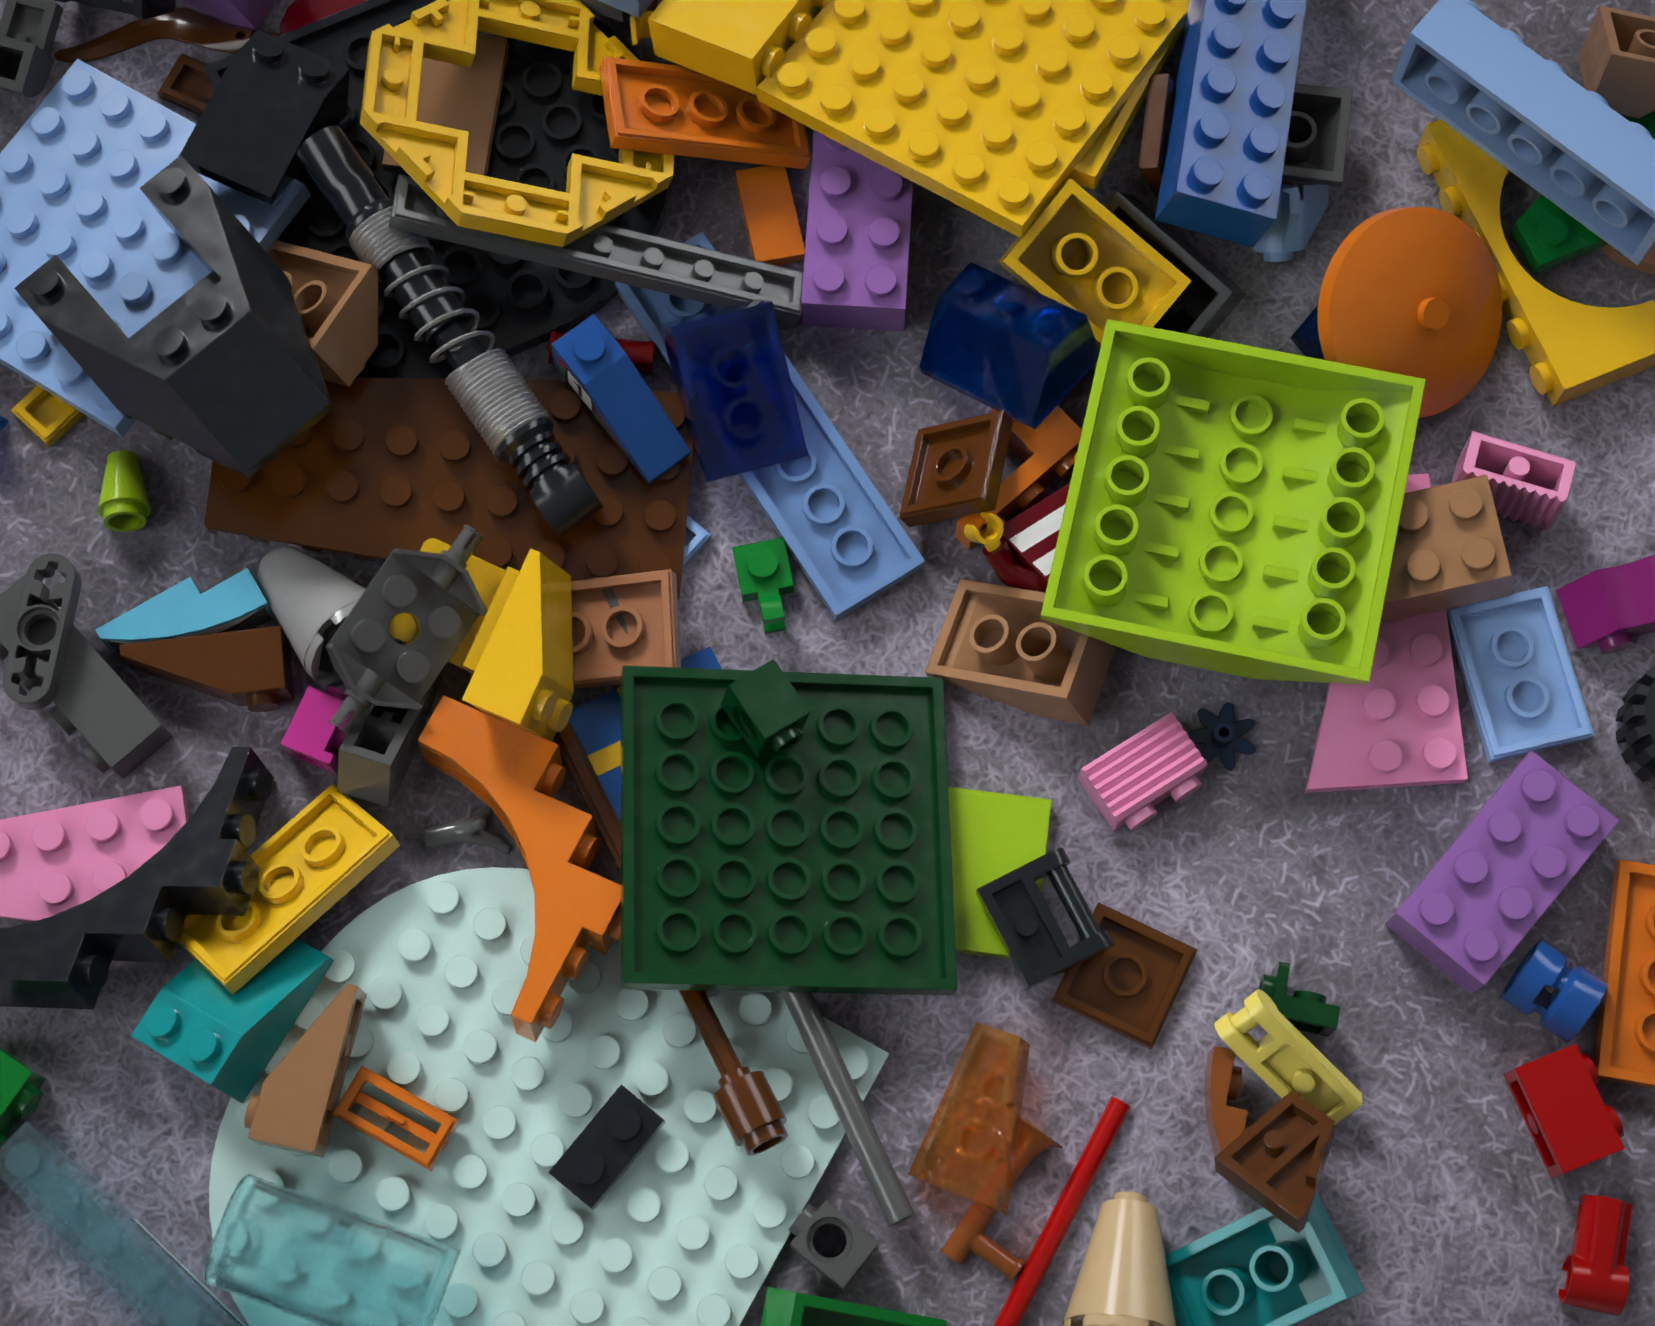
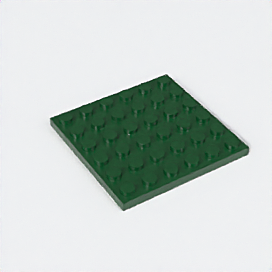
[621,665,958,995]

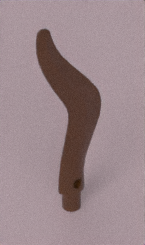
[54,7,281,63]

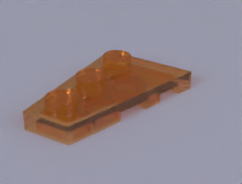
[908,1022,1030,1215]

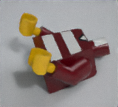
[964,453,1077,593]

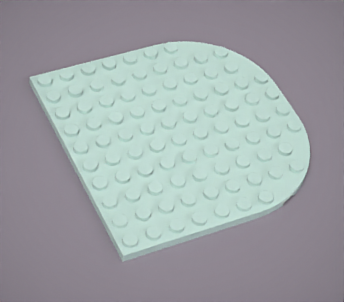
[209,867,889,1326]

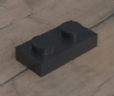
[548,1084,666,1210]

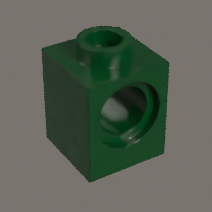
[721,659,810,757]

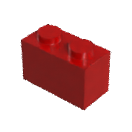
[1503,1043,1625,1178]

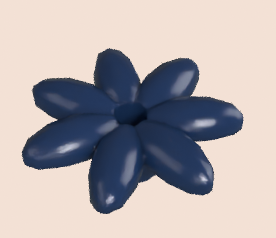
[1188,702,1255,771]

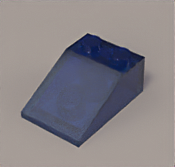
[660,299,808,482]

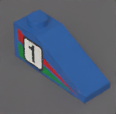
[551,314,691,485]

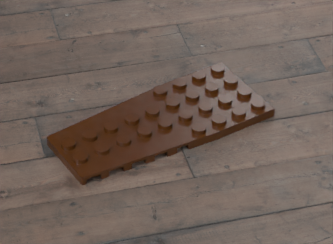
[204,377,698,601]

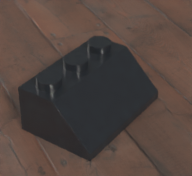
[1105,191,1246,338]

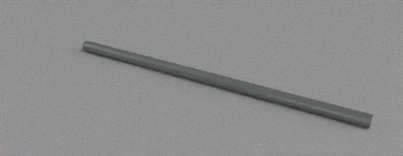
[601,589,915,1227]

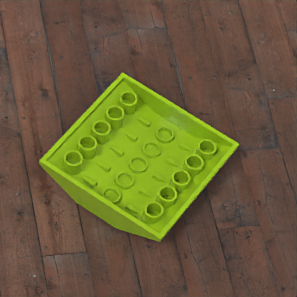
[1040,319,1426,685]

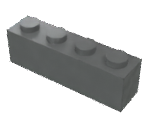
[0,573,173,779]

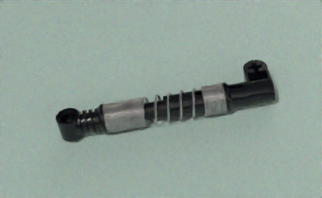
[297,125,604,538]

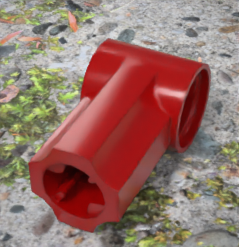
[1558,1194,1632,1316]

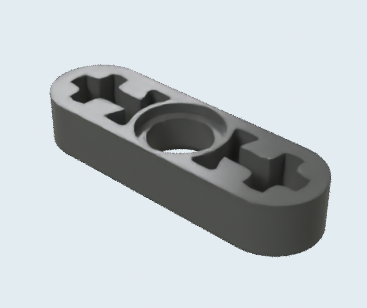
[3,553,82,710]

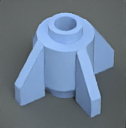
[1250,183,1329,262]

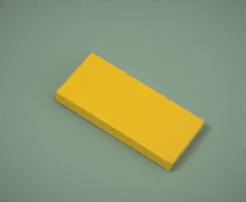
[177,783,401,995]

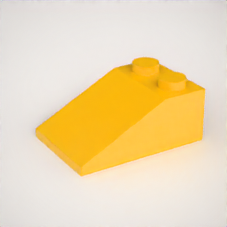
[997,178,1191,346]
[462,548,574,741]

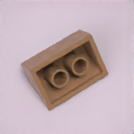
[266,240,378,387]

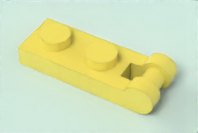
[1214,989,1363,1125]

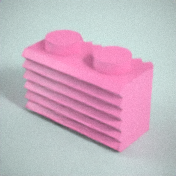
[1452,431,1576,531]
[1078,712,1208,831]

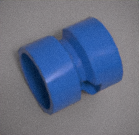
[1500,939,1608,1043]

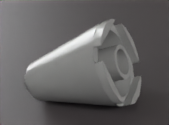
[256,546,393,687]

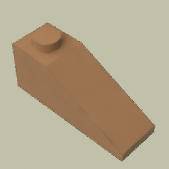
[244,984,367,1158]

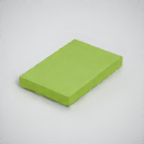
[948,787,1052,959]

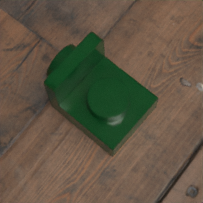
[1259,962,1340,1037]

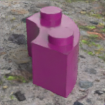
[1556,554,1655,654]

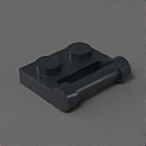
[976,847,1115,990]

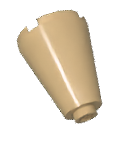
[1062,1192,1176,1326]

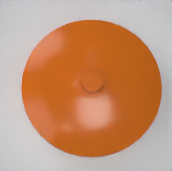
[1318,207,1502,418]

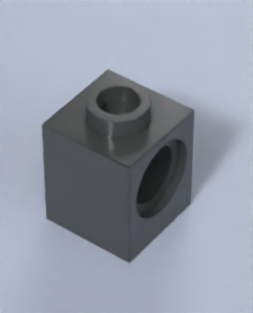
[789,1200,879,1291]

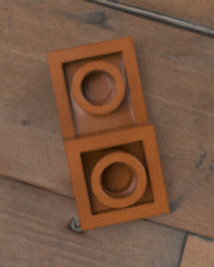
[1204,1046,1250,1156]

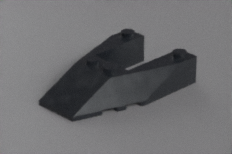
[14,155,334,478]

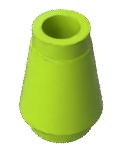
[97,450,151,532]

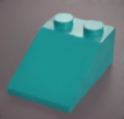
[131,938,334,1104]
[1165,1191,1366,1326]

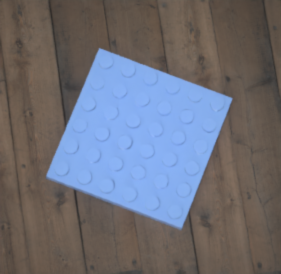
[0,58,311,437]

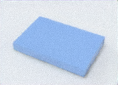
[1446,586,1594,763]

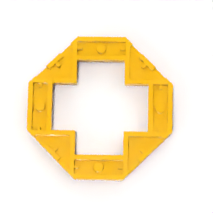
[360,0,674,247]

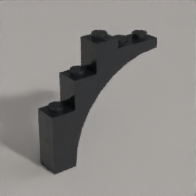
[0,747,274,1010]

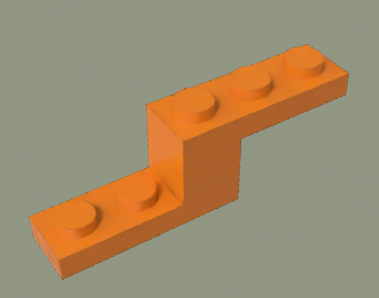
[955,332,1101,550]

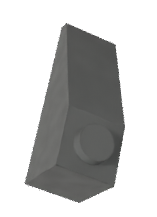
[337,640,447,807]

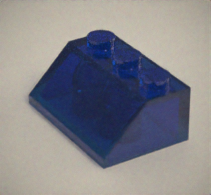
[919,262,1100,429]

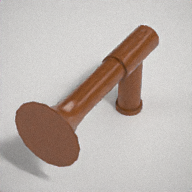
[940,1113,1063,1282]

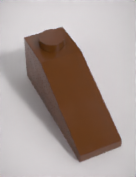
[119,626,294,712]

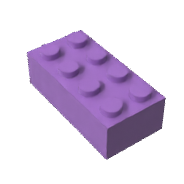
[801,130,913,331]
[1385,750,1619,995]

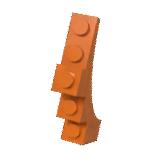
[417,695,621,1042]

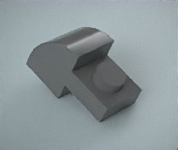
[0,0,63,97]

